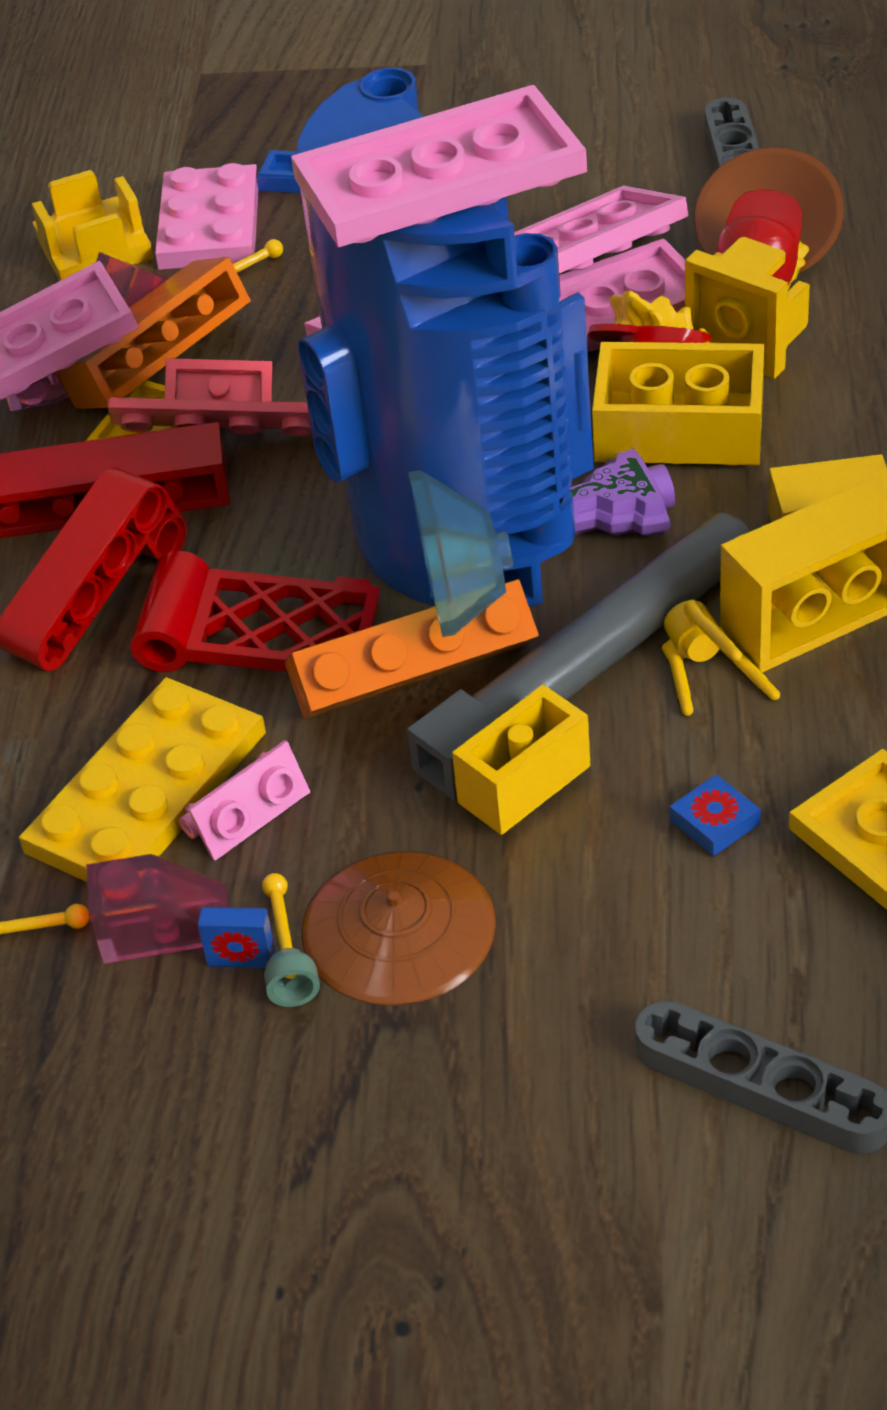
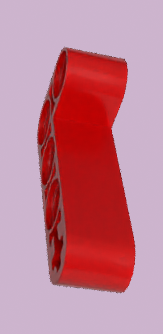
[0,467,187,671]

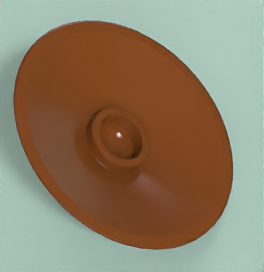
[694,147,844,274]
[301,851,496,1006]

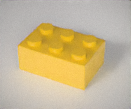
[592,342,764,466]
[720,478,887,673]

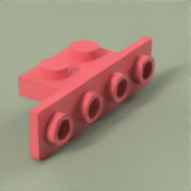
[108,358,312,436]

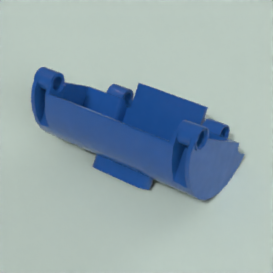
[296,67,593,607]

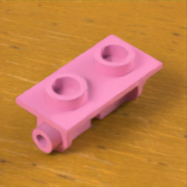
[179,740,310,861]

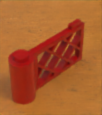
[130,551,380,672]

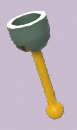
[262,873,320,1007]

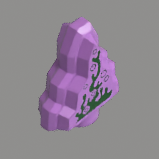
[570,449,675,538]

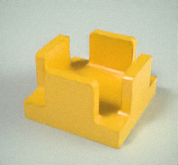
[31,170,154,281]
[685,237,810,379]

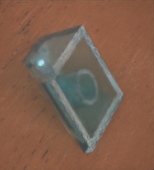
[408,470,513,637]

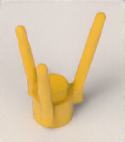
[661,599,780,716]

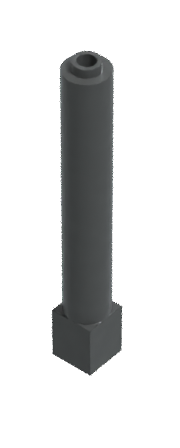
[407,513,750,802]

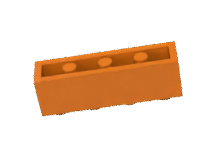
[55,256,251,409]
[285,579,539,719]

